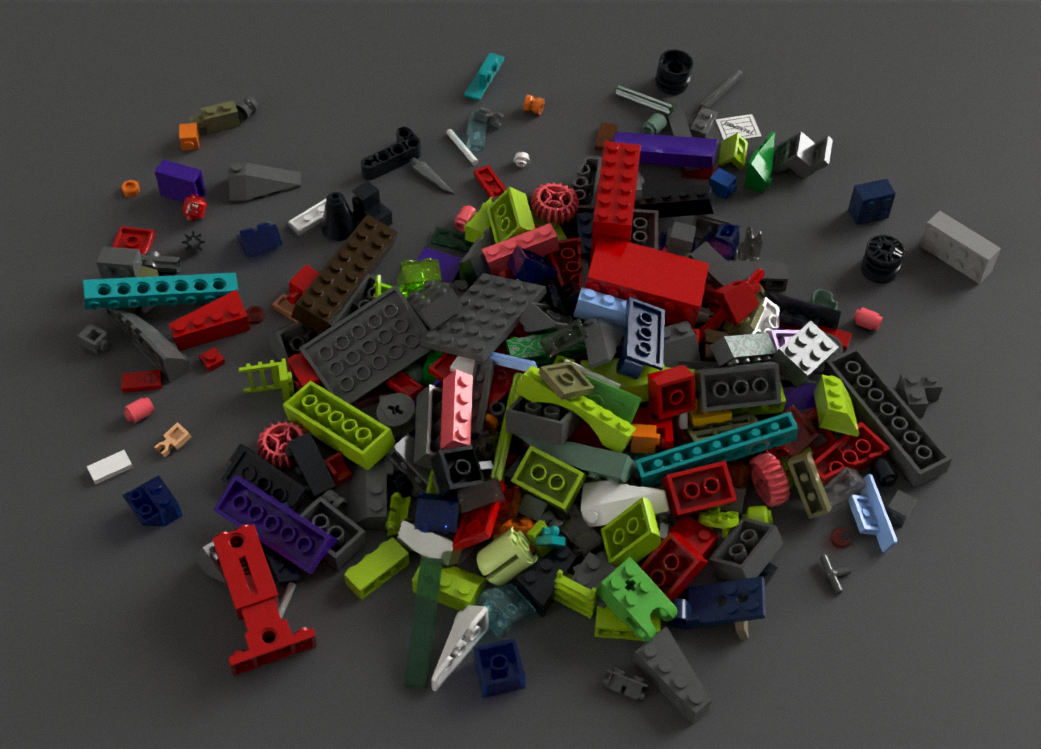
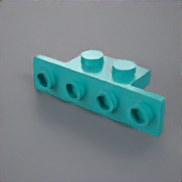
[464,53,504,101]

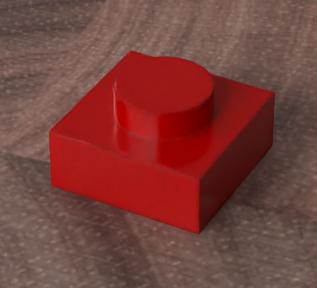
[198,347,225,372]

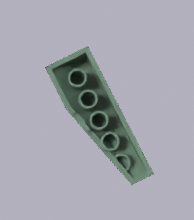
[518,436,636,484]

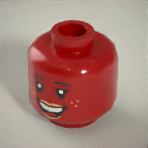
[181,194,207,222]

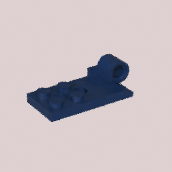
[616,297,665,380]
[668,576,766,630]

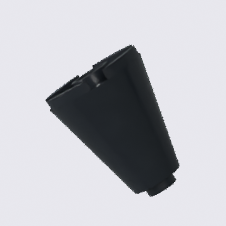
[321,192,357,241]

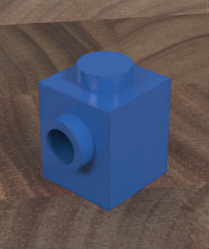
[709,168,737,199]

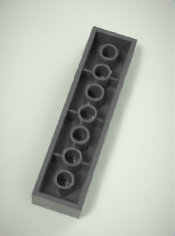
[823,347,952,488]

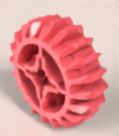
[530,182,579,225]
[257,419,308,471]
[750,453,790,507]

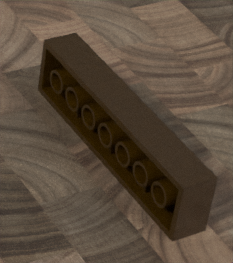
[291,214,398,334]

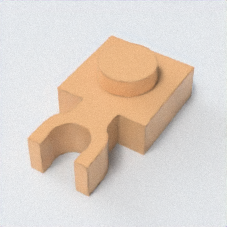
[155,422,192,457]

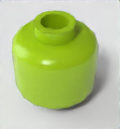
[742,505,773,525]

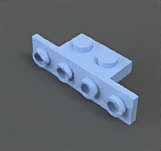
[848,474,897,553]

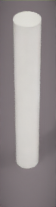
[446,129,479,165]

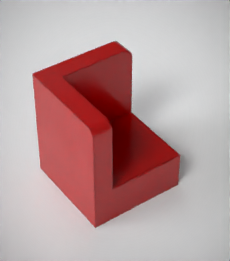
[324,452,353,487]

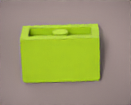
[718,133,748,170]

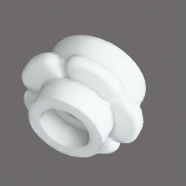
[513,152,530,167]

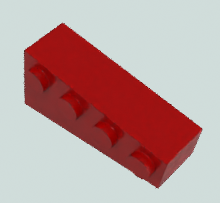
[545,237,583,309]
[169,289,250,351]
[814,422,891,487]

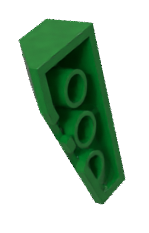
[744,131,775,194]

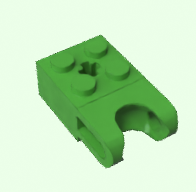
[596,557,678,642]

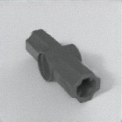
[140,251,181,273]

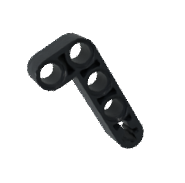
[361,127,421,180]

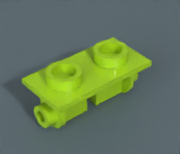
[385,492,411,536]

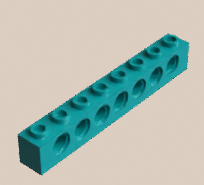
[83,273,239,310]
[635,412,798,487]

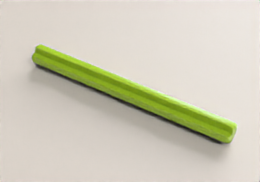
[490,373,523,482]

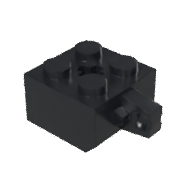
[430,445,493,498]

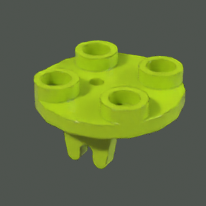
[698,508,739,539]

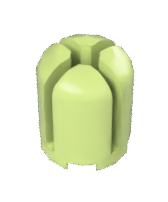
[477,527,538,586]

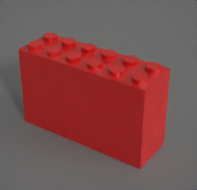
[590,141,641,265]
[585,234,709,329]

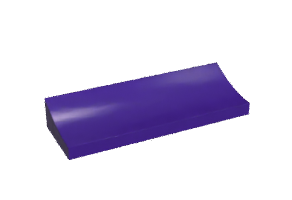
[613,132,718,169]
[213,475,338,574]

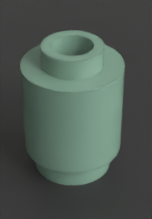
[642,113,667,135]

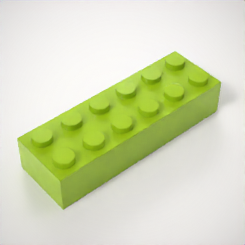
[282,381,396,470]

